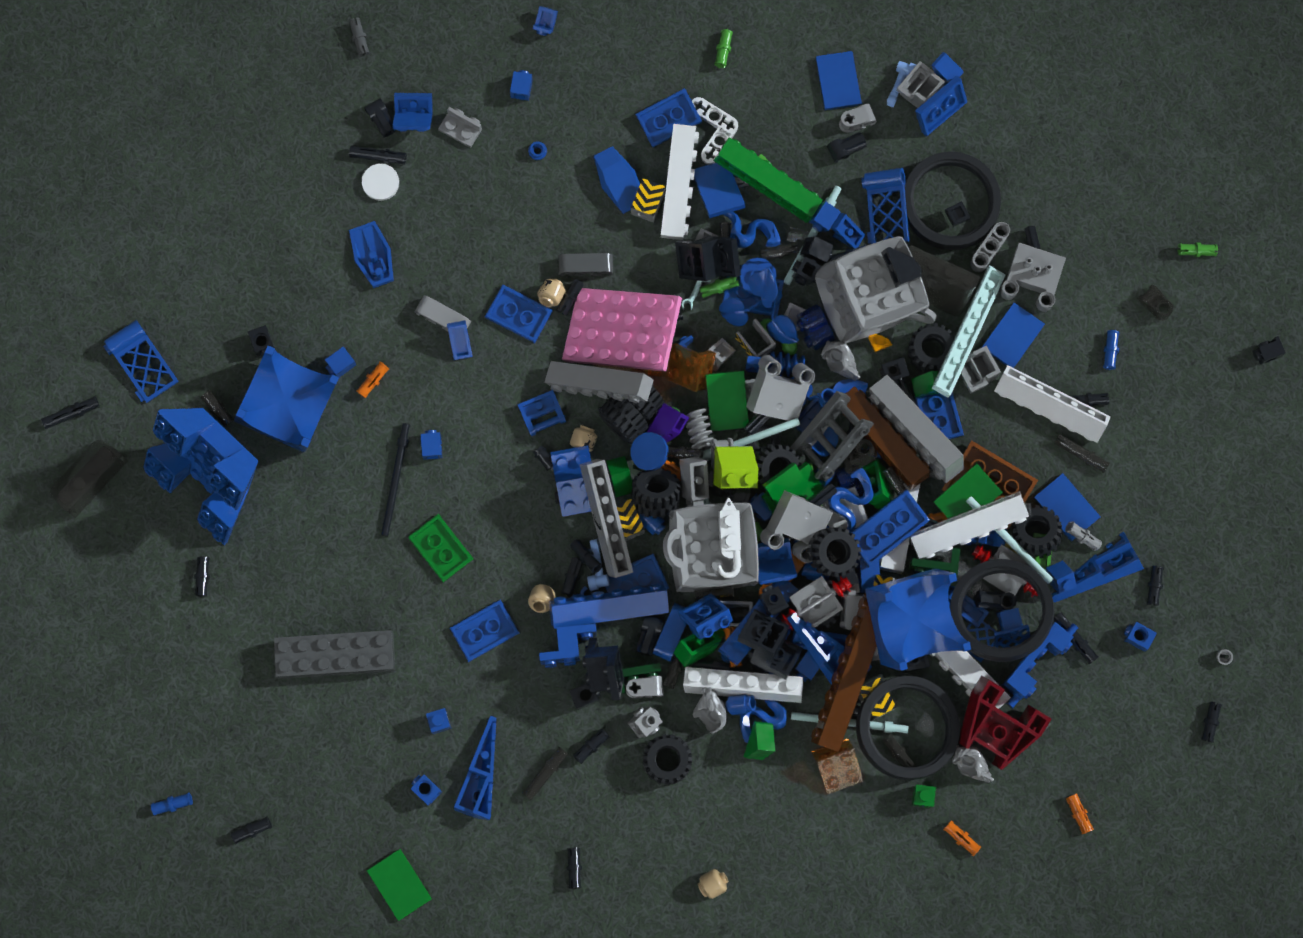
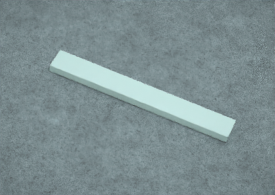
[932,266,1005,398]

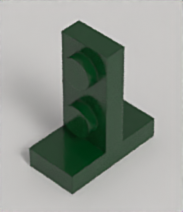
[909,548,960,590]
[621,663,661,695]

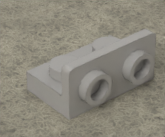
[438,107,482,148]

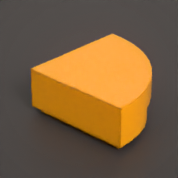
[868,334,892,352]

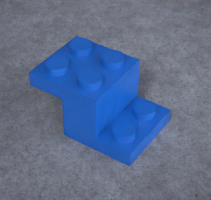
[550,445,591,517]
[539,624,597,668]

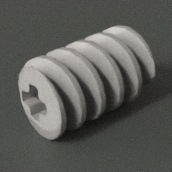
[686,409,714,451]

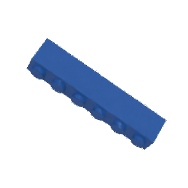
[549,584,669,629]

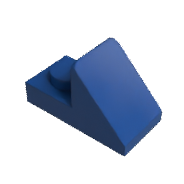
[931,52,963,87]
[831,213,865,249]

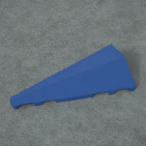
[1051,532,1144,603]
[787,613,872,685]
[454,716,496,820]

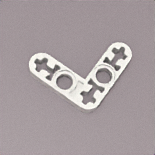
[692,97,738,165]

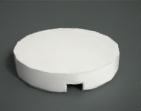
[362,164,399,201]

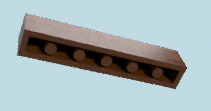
[842,386,930,490]

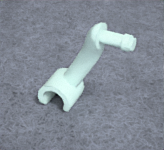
[682,280,711,310]

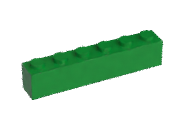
[713,137,823,223]

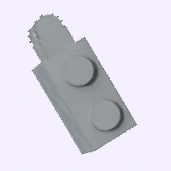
[679,457,709,507]

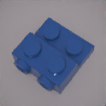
[678,593,733,640]

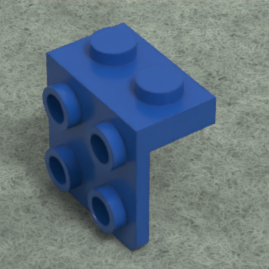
[393,93,433,132]
[758,538,797,585]

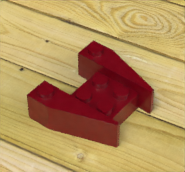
[958,675,1051,770]

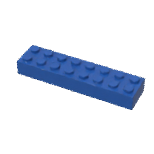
[718,581,799,666]

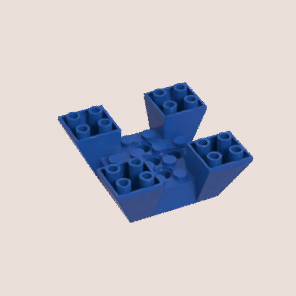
[143,408,258,545]

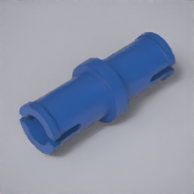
[1103,330,1119,370]
[151,793,193,816]

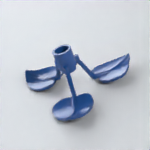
[719,267,799,344]
[790,377,868,457]

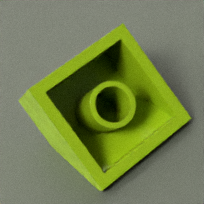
[713,446,758,488]

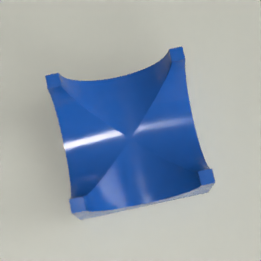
[234,346,339,452]
[865,569,971,671]

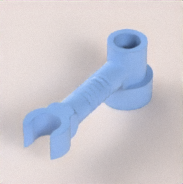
[887,61,916,108]
[587,539,609,591]

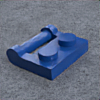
[518,390,566,437]

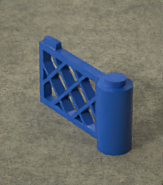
[862,168,909,244]
[103,320,179,403]

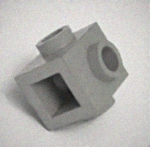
[627,707,663,738]

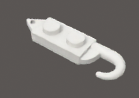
[718,498,741,578]

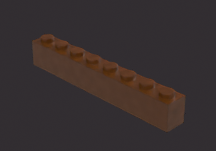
[811,594,877,752]

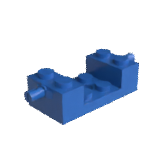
[1001,622,1078,709]

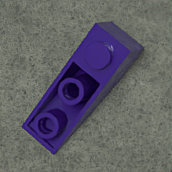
[647,403,689,443]

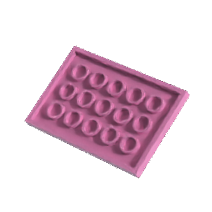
[562,288,682,372]

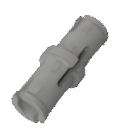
[1065,521,1102,551]

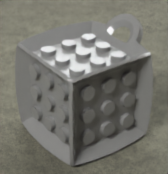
[815,236,936,343]
[663,503,759,592]

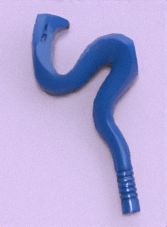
[723,212,781,248]
[828,468,874,564]
[740,672,786,743]

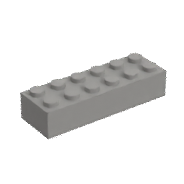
[869,375,964,483]

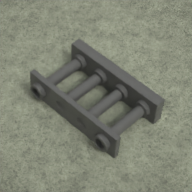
[789,391,874,481]

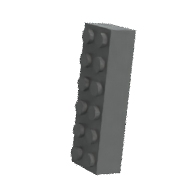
[274,630,395,679]

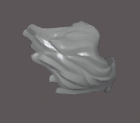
[821,340,860,381]
[692,687,726,734]
[952,745,994,783]

